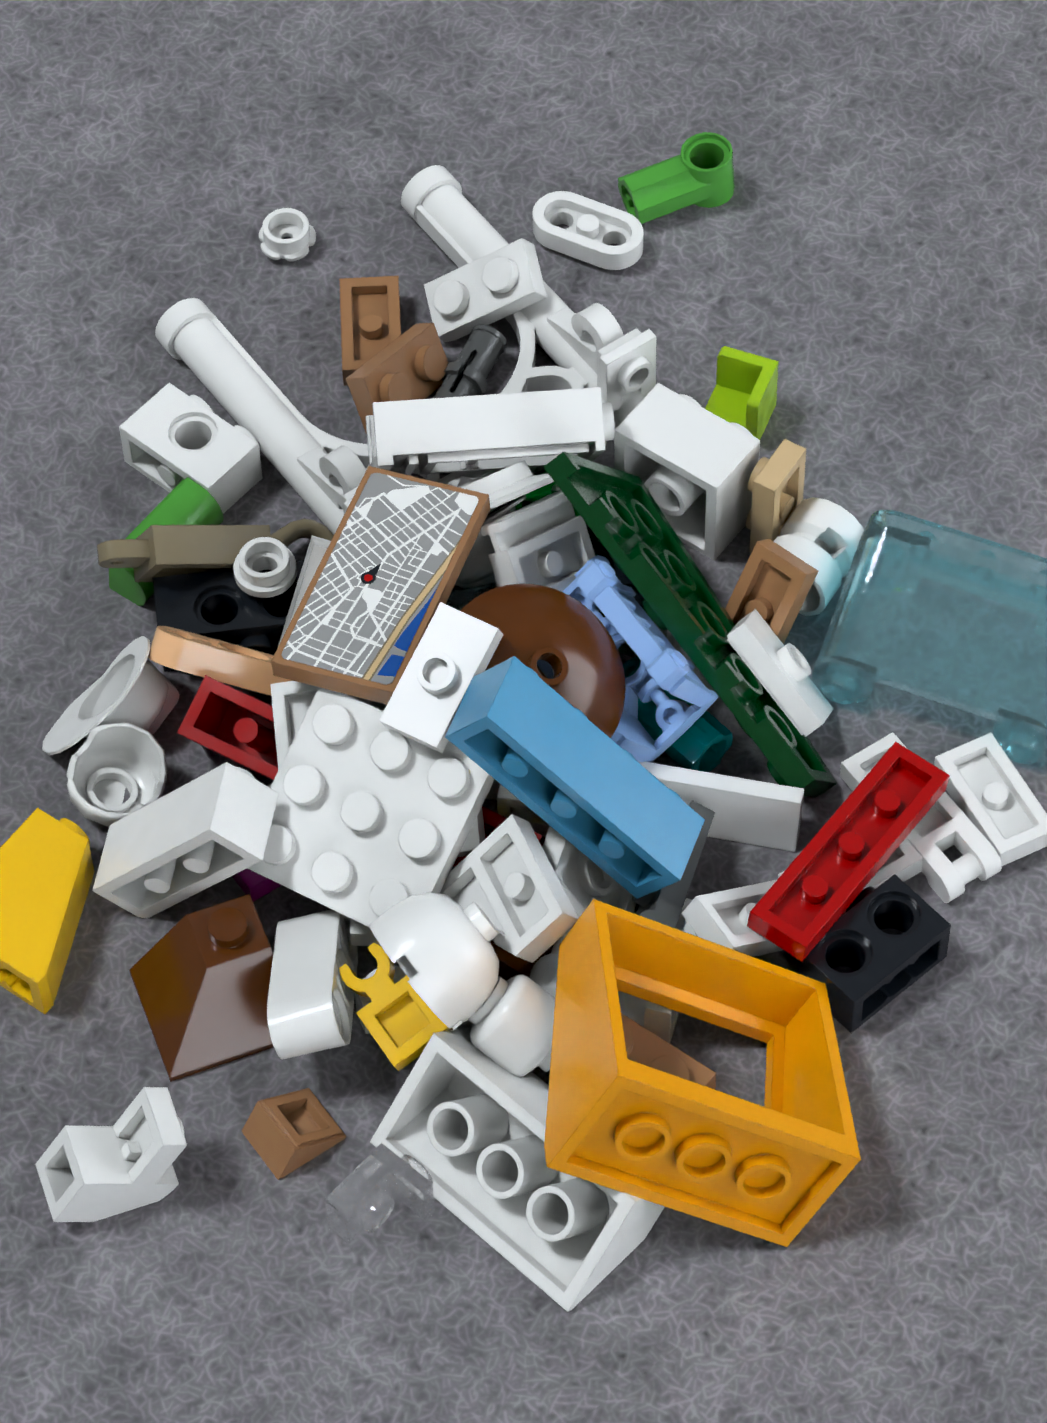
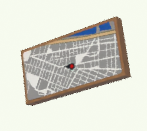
[271,466,491,705]

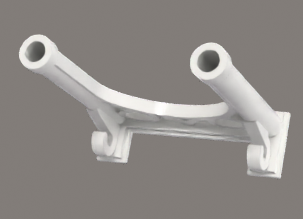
[155,165,656,535]

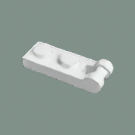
[840,732,1002,903]

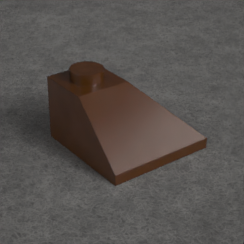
[129,894,274,1082]

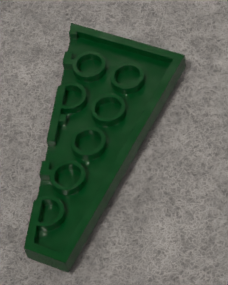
[544,452,837,798]

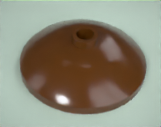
[460,583,626,738]

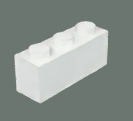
[92,762,279,918]

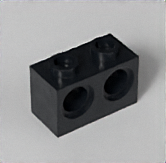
[796,874,951,1033]

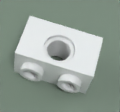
[119,383,263,514]

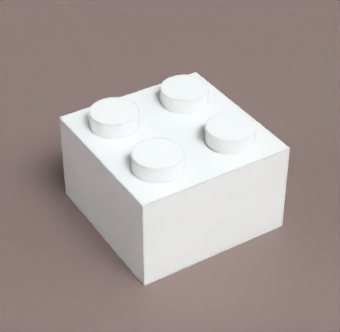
[614,383,760,561]

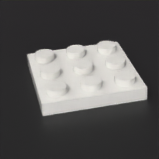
[247,687,495,927]

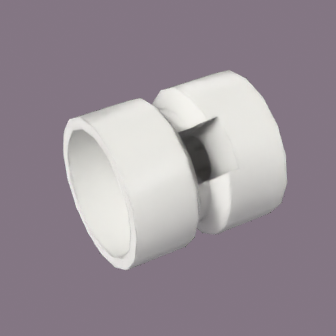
[773,497,867,617]

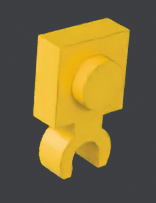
[339,942,452,1071]

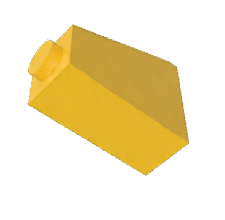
[0,807,95,1014]

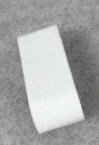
[267,909,358,1060]

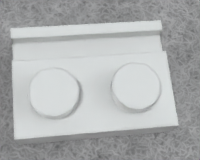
[481,491,595,592]

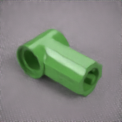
[618,132,735,224]

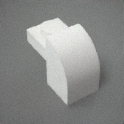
[35,1087,187,1222]

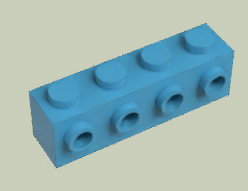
[445,656,705,899]

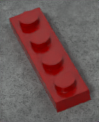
[747,741,950,962]

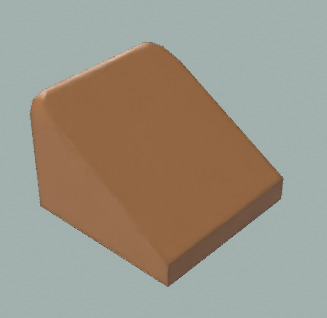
[242,1088,346,1180]

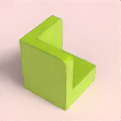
[705,346,779,440]

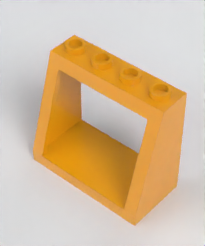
[544,899,861,1247]

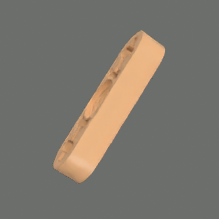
[148,626,293,696]

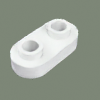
[532,191,644,270]

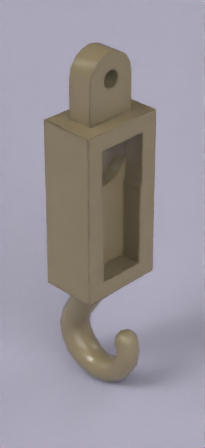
[97,518,334,582]

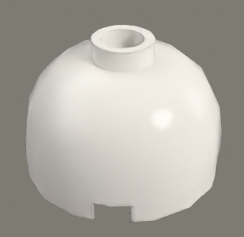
[369,892,499,1030]

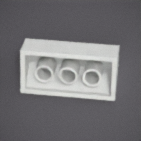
[370,1026,665,1312]

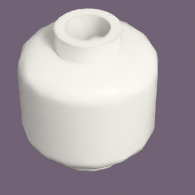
[468,975,555,1077]

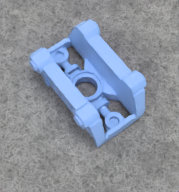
[537,555,719,762]

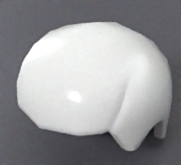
[66,722,167,827]

